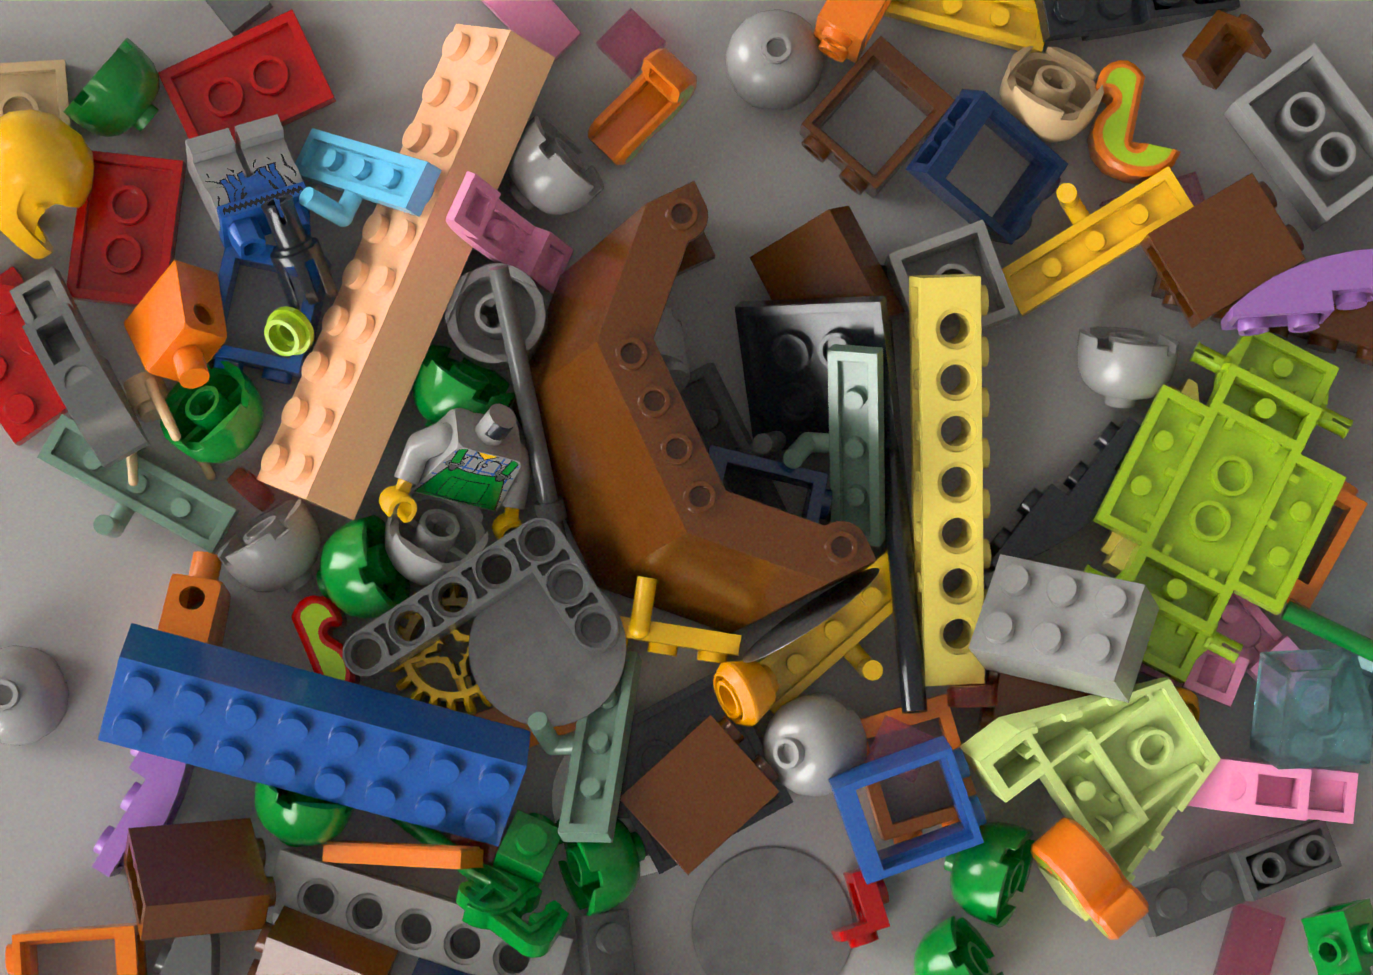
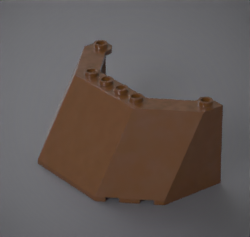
[512,181,877,634]

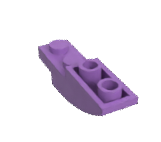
[1221,249,1373,336]
[92,749,194,877]

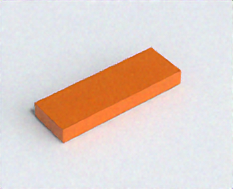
[322,840,483,869]

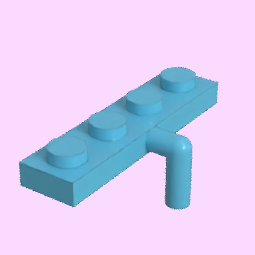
[295,128,442,227]

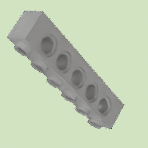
[268,848,575,975]

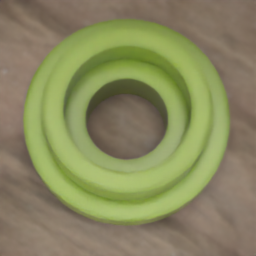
[264,306,314,356]

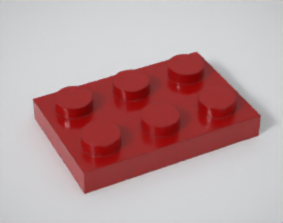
[158,9,336,148]
[67,150,187,307]
[0,266,68,446]

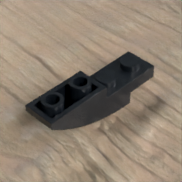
[1035,0,1241,42]
[989,417,1141,571]

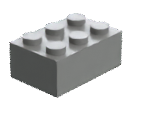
[1223,43,1373,232]
[968,554,1159,703]

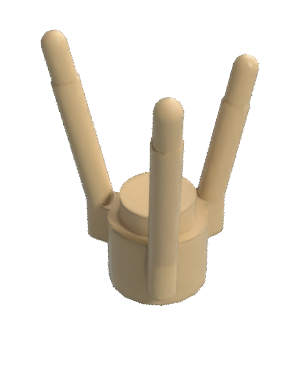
[123,371,216,487]

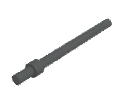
[488,265,567,552]

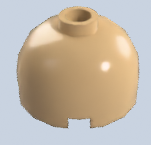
[1000,46,1104,143]

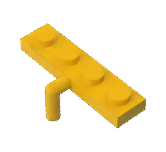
[884,0,1045,53]
[1002,166,1194,317]
[758,549,893,714]
[620,576,742,664]

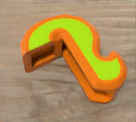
[588,48,697,165]
[1087,60,1181,184]
[1031,817,1149,940]

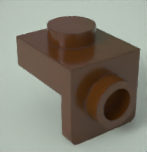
[1182,10,1272,90]

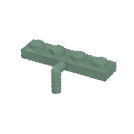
[783,344,885,547]
[37,414,239,554]
[528,651,642,843]

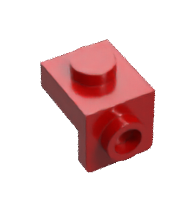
[831,868,890,948]

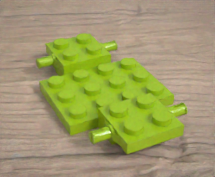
[1083,332,1353,683]

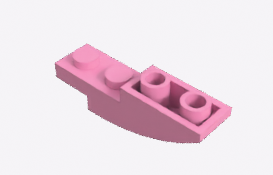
[1187,756,1359,824]

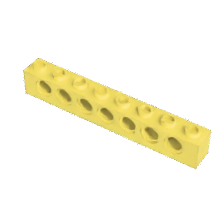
[909,274,991,687]

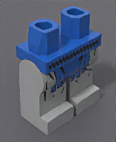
[185,114,311,260]

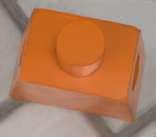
[123,260,227,389]
[158,551,231,647]

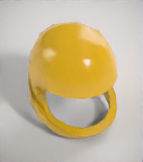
[0,109,94,260]

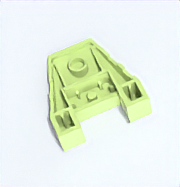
[959,677,1221,922]

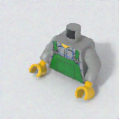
[379,404,531,540]

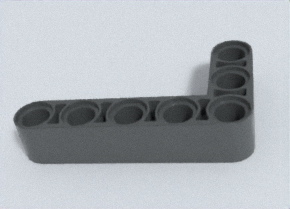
[342,518,620,679]

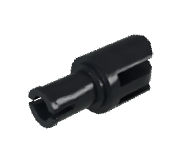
[261,194,338,310]

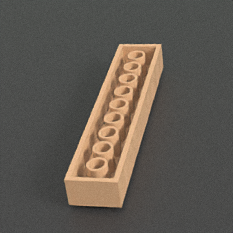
[256,24,555,520]

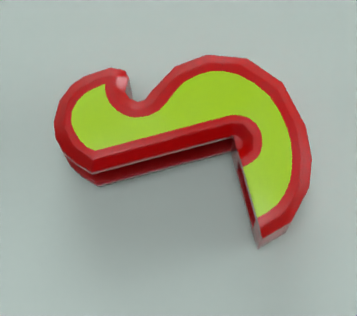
[291,595,360,684]

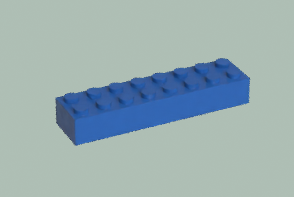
[98,623,531,846]

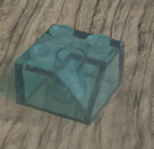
[1249,648,1373,770]

